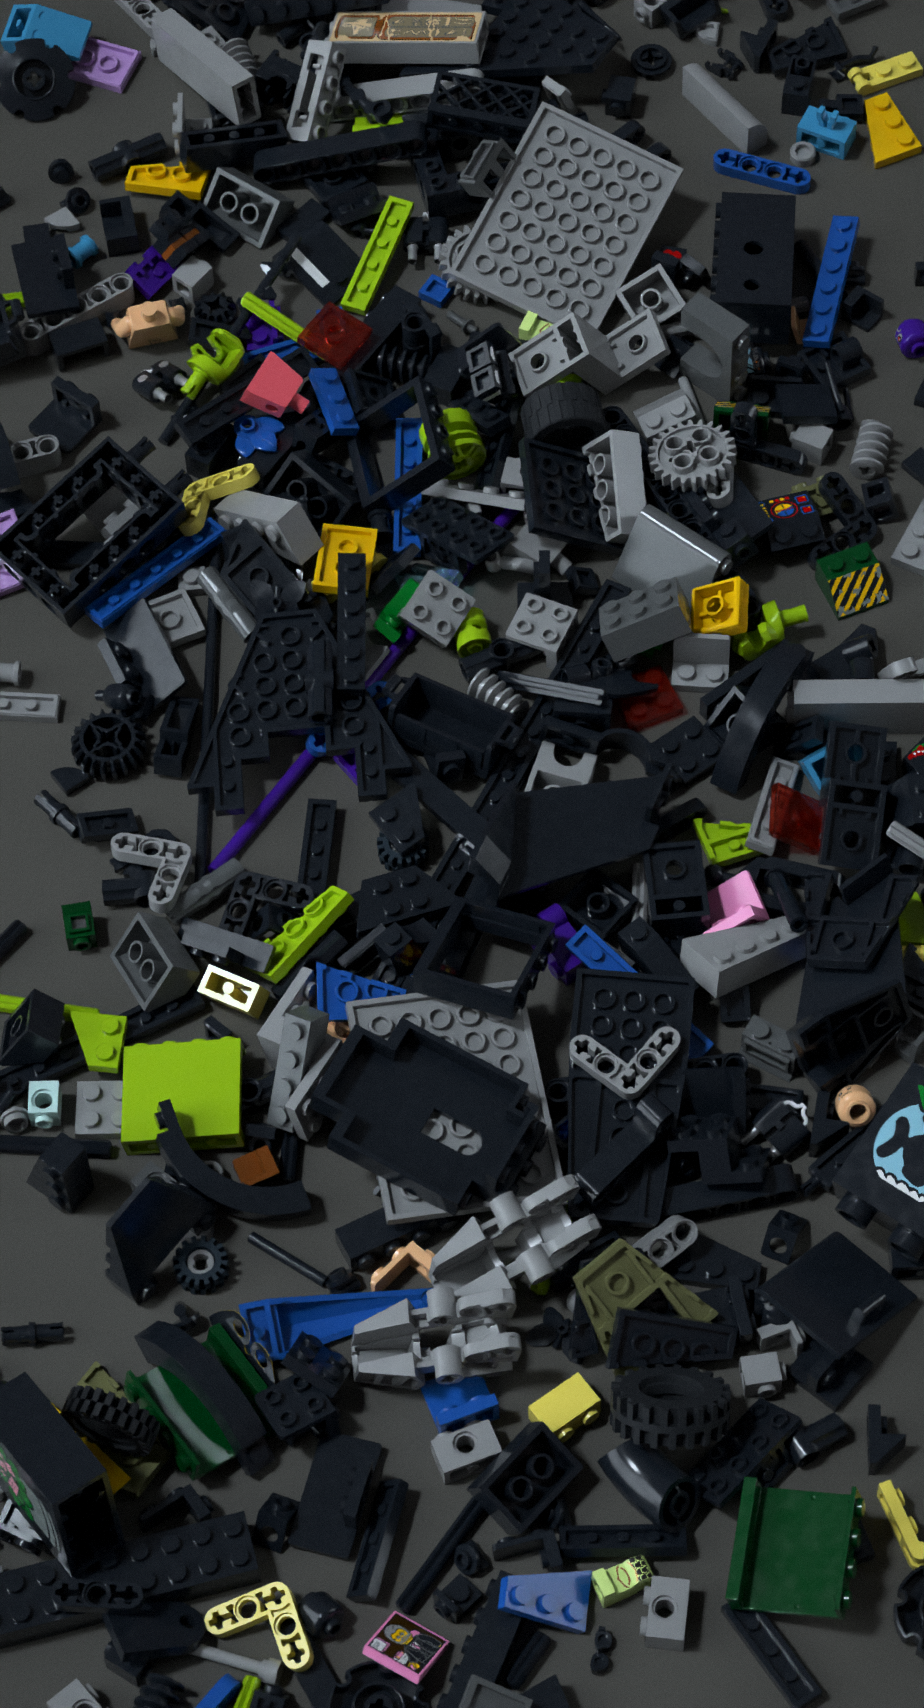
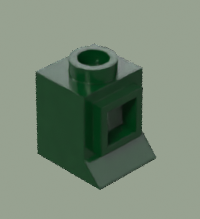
[61,901,98,951]

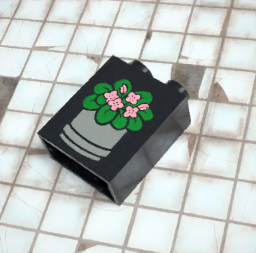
[0,1372,125,1577]

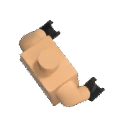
[105,296,187,349]

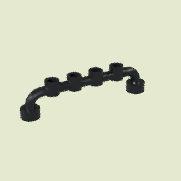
[299,32,393,126]

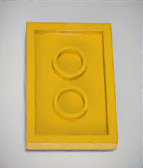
[313,523,378,598]

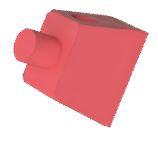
[240,351,310,418]

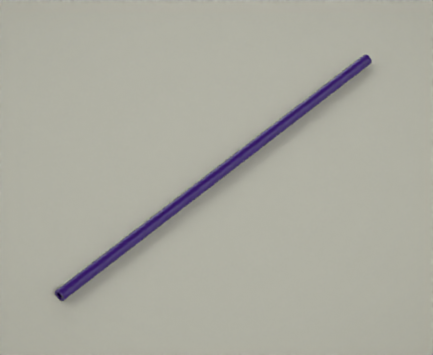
[207,508,520,873]

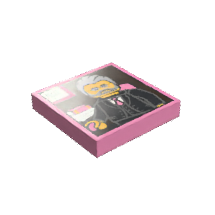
[362,1611,449,1684]

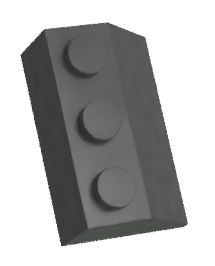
[203,167,295,249]
[110,911,200,1012]

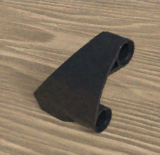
[788,623,878,691]

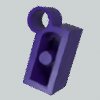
[531,903,588,986]

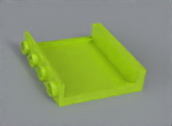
[121,1036,246,1155]

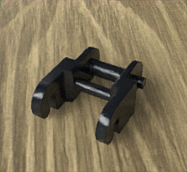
[705,47,744,79]

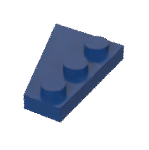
[316,962,406,1022]
[498,1570,592,1634]

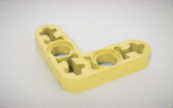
[178,463,260,537]
[204,1582,314,1672]

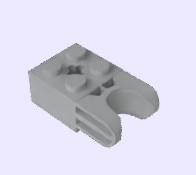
[524,741,597,792]

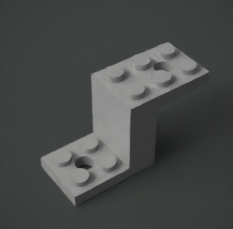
[508,308,671,398]
[257,966,343,1141]

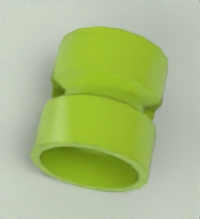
[453,607,492,658]

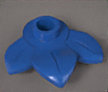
[234,415,285,458]

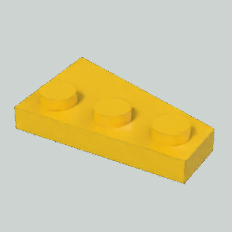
[863,92,922,169]
[125,162,211,200]

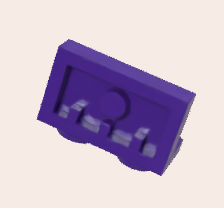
[125,245,177,300]
[246,300,284,352]

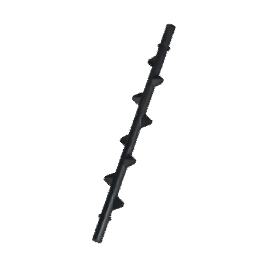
[158,233,302,446]

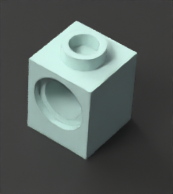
[28,1080,62,1129]

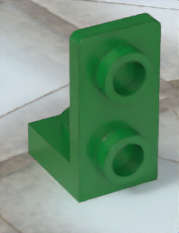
[372,578,419,643]

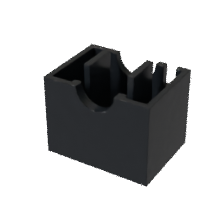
[255,49,316,118]

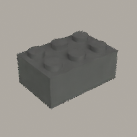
[599,577,692,663]

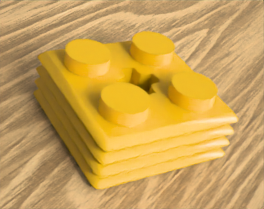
[691,576,749,636]

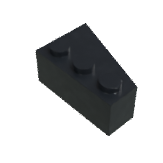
[26,1132,95,1214]

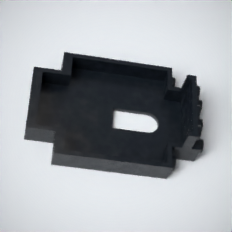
[310,1017,548,1216]

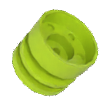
[418,408,487,480]

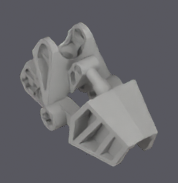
[428,1174,602,1298]
[351,1286,522,1390]

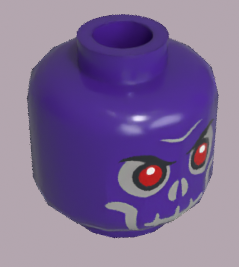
[895,319,924,359]

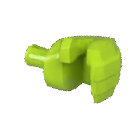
[180,328,245,400]
[730,600,809,661]

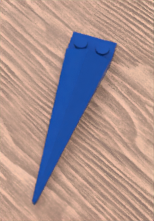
[238,1288,432,1364]

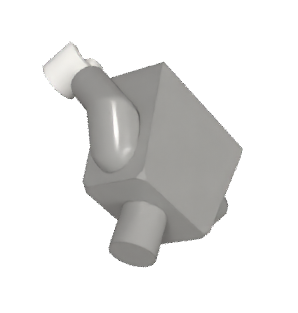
[485,512,572,575]

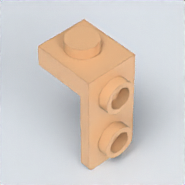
[370,1241,435,1292]

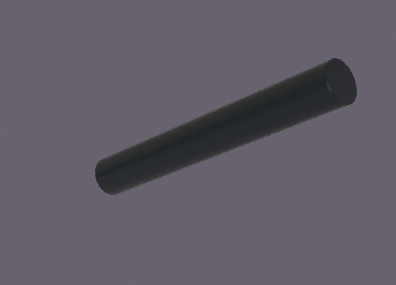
[247,1231,329,1287]

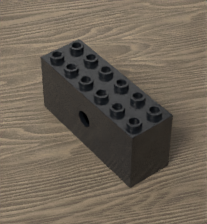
[710,192,796,345]

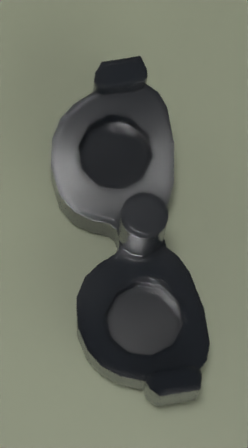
[590,1626,613,1675]

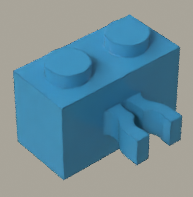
[796,105,857,160]

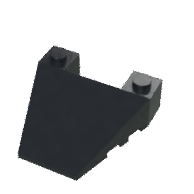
[105,1177,218,1306]

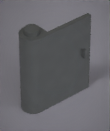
[611,504,733,616]

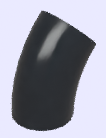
[597,1438,701,1533]

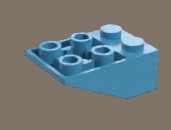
[0,4,93,61]

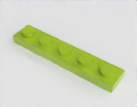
[340,195,415,316]

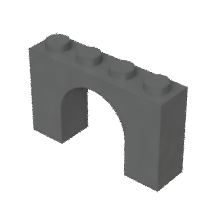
[679,292,750,402]

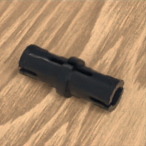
[34,790,79,838]
[1,1322,65,1346]

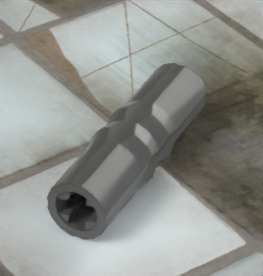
[196,566,257,643]
[166,857,245,926]

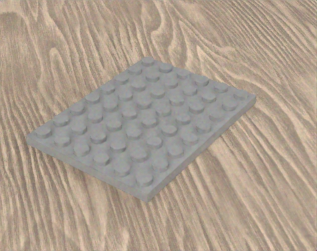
[448,101,683,330]
[345,980,563,1225]

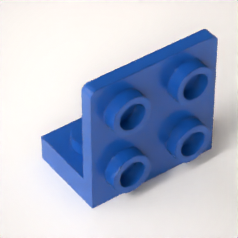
[420,1377,499,1434]

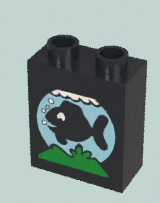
[832,1062,924,1262]

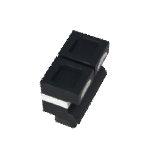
[466,341,519,405]

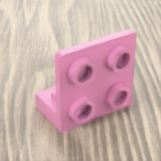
[703,870,770,934]

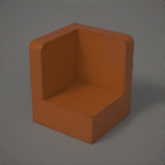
[232,1145,280,1185]

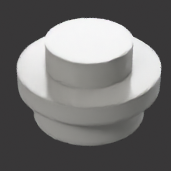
[0,1106,29,1133]

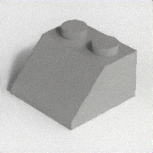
[615,263,686,325]
[633,389,698,446]

